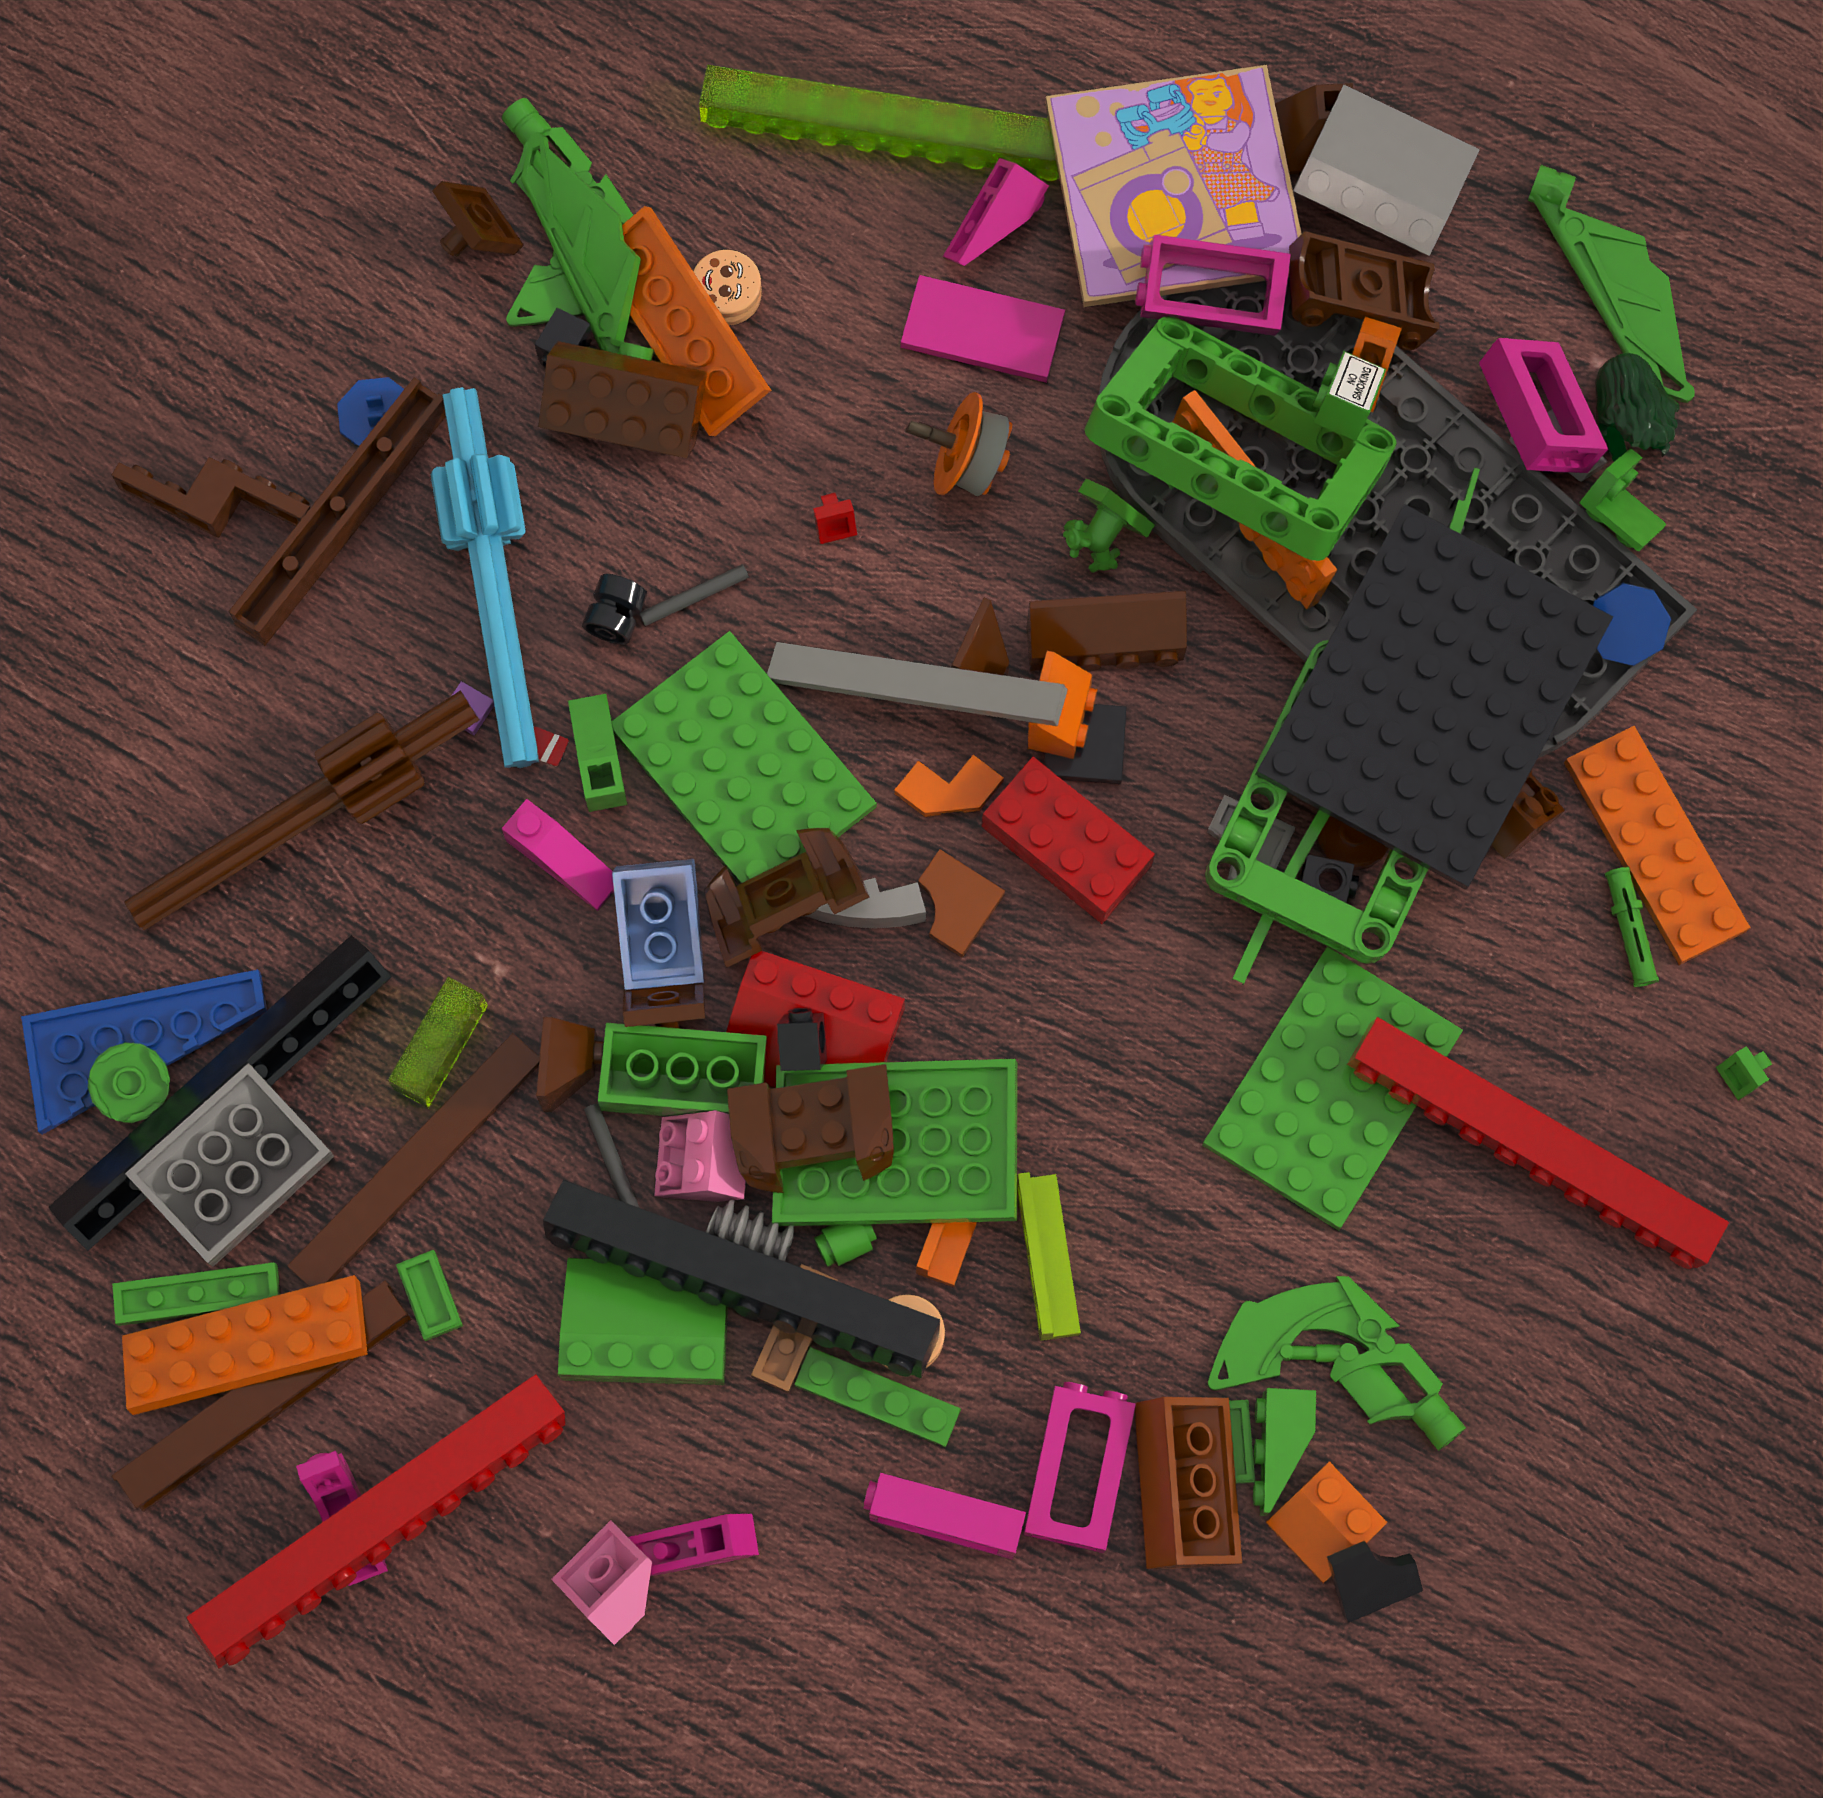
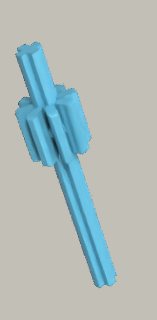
[430,387,539,768]

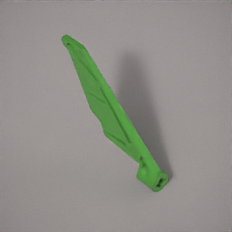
[521,132,654,360]
[1528,165,1695,403]

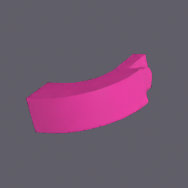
[296,1451,388,1586]

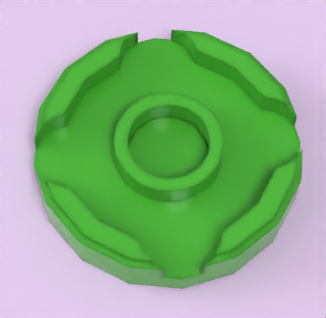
[88,1042,170,1123]

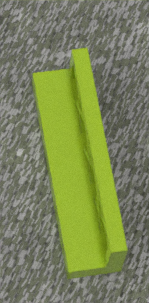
[1017,1172,1081,1341]

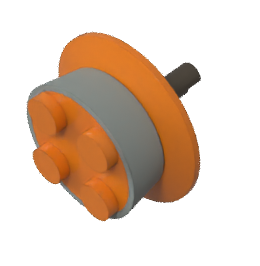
[905,392,1012,496]

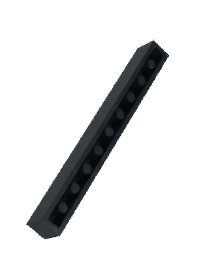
[48,935,392,1251]
[543,1180,940,1378]

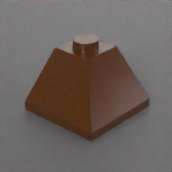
[951,597,1009,676]
[536,1017,604,1113]

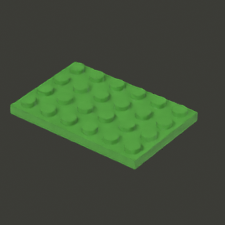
[612,631,877,884]
[1202,946,1463,1231]
[772,1059,1018,1226]

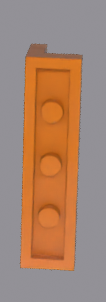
[916,1222,977,1287]

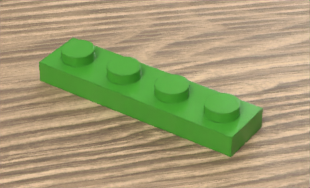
[112,1262,280,1326]
[794,1347,961,1448]

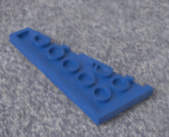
[21,970,267,1135]

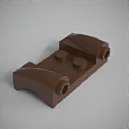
[1289,231,1440,350]

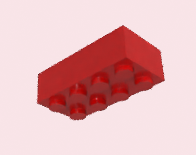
[981,757,1155,924]

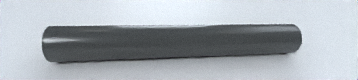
[639,564,749,627]
[584,1103,639,1207]

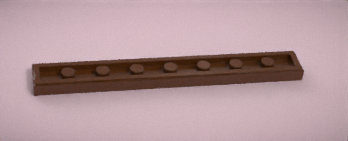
[287,1033,540,1287]

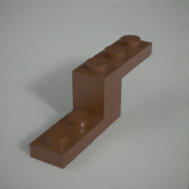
[111,457,310,538]

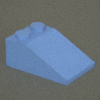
[612,859,704,990]

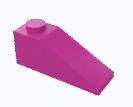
[943,158,1049,266]
[502,799,614,911]
[628,1514,759,1576]

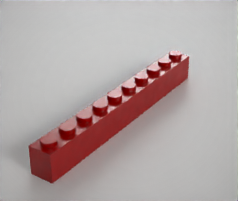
[1347,1017,1729,1269]
[186,1374,565,1669]

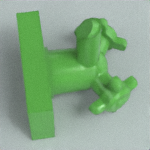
[1063,479,1155,573]

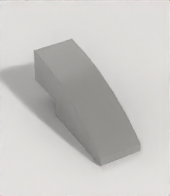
[806,878,926,928]

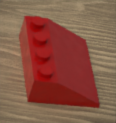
[726,951,905,1088]

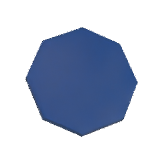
[337,377,404,447]
[1593,583,1671,666]

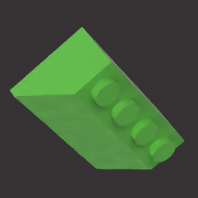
[598,1023,767,1116]

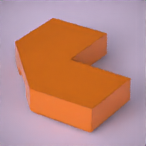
[894,755,1004,817]

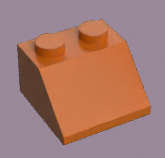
[1028,651,1098,759]
[1265,1461,1388,1583]

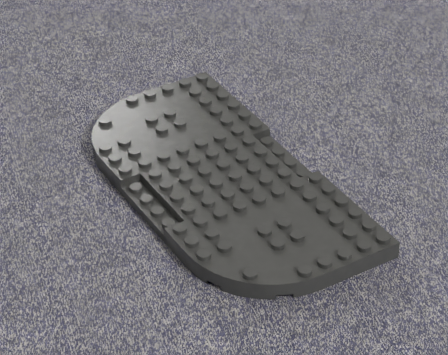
[1099,277,1697,758]

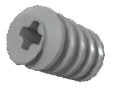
[706,1199,794,1262]

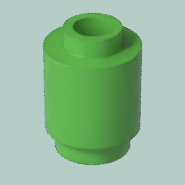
[814,1224,877,1267]

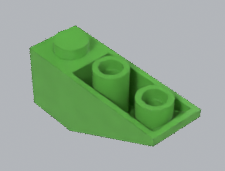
[568,694,627,812]
[1253,1388,1316,1516]

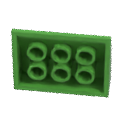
[558,1258,728,1385]

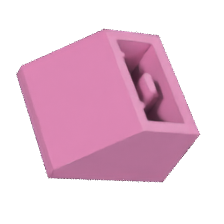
[654,1110,746,1202]

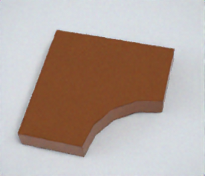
[918,849,1005,958]

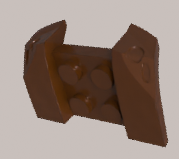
[704,828,870,968]
[727,1064,894,1193]

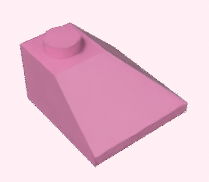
[551,1520,652,1645]

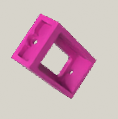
[1135,234,1291,336]
[1479,338,1608,473]
[1023,1382,1136,1553]
[864,1473,1026,1560]

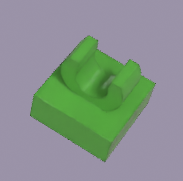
[1716,1046,1772,1101]

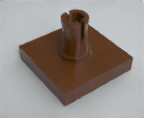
[432,181,524,257]
[623,983,705,1028]

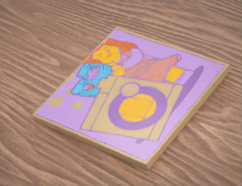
[1045,65,1302,307]

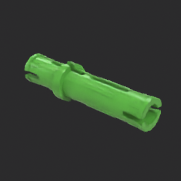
[1605,867,1659,987]

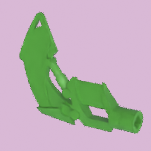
[502,98,633,327]
[1208,1276,1466,1451]

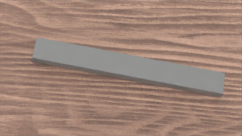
[767,642,1068,726]

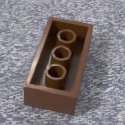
[538,341,707,458]

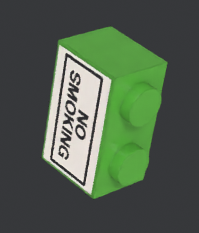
[1312,351,1386,441]

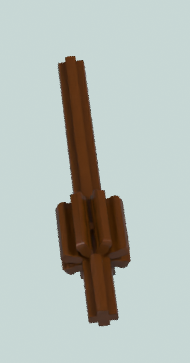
[124,690,480,930]

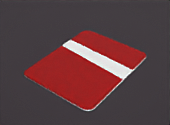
[534,727,569,766]

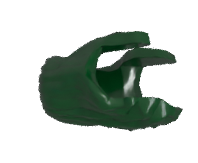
[1595,353,1679,462]

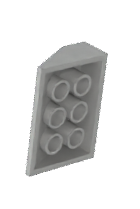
[1293,85,1480,256]
[125,1063,334,1267]

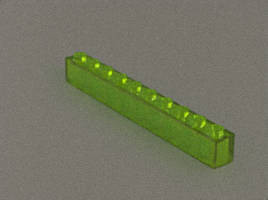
[699,65,1060,181]

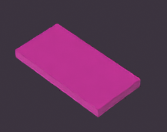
[901,275,1065,383]

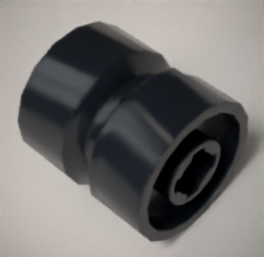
[582,574,647,645]

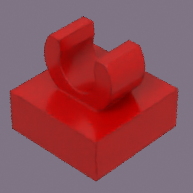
[813,493,857,544]

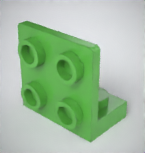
[1579,448,1666,551]

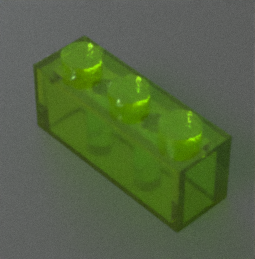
[388,976,488,1108]

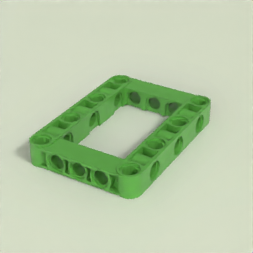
[1085,316,1397,561]
[1205,640,1428,964]

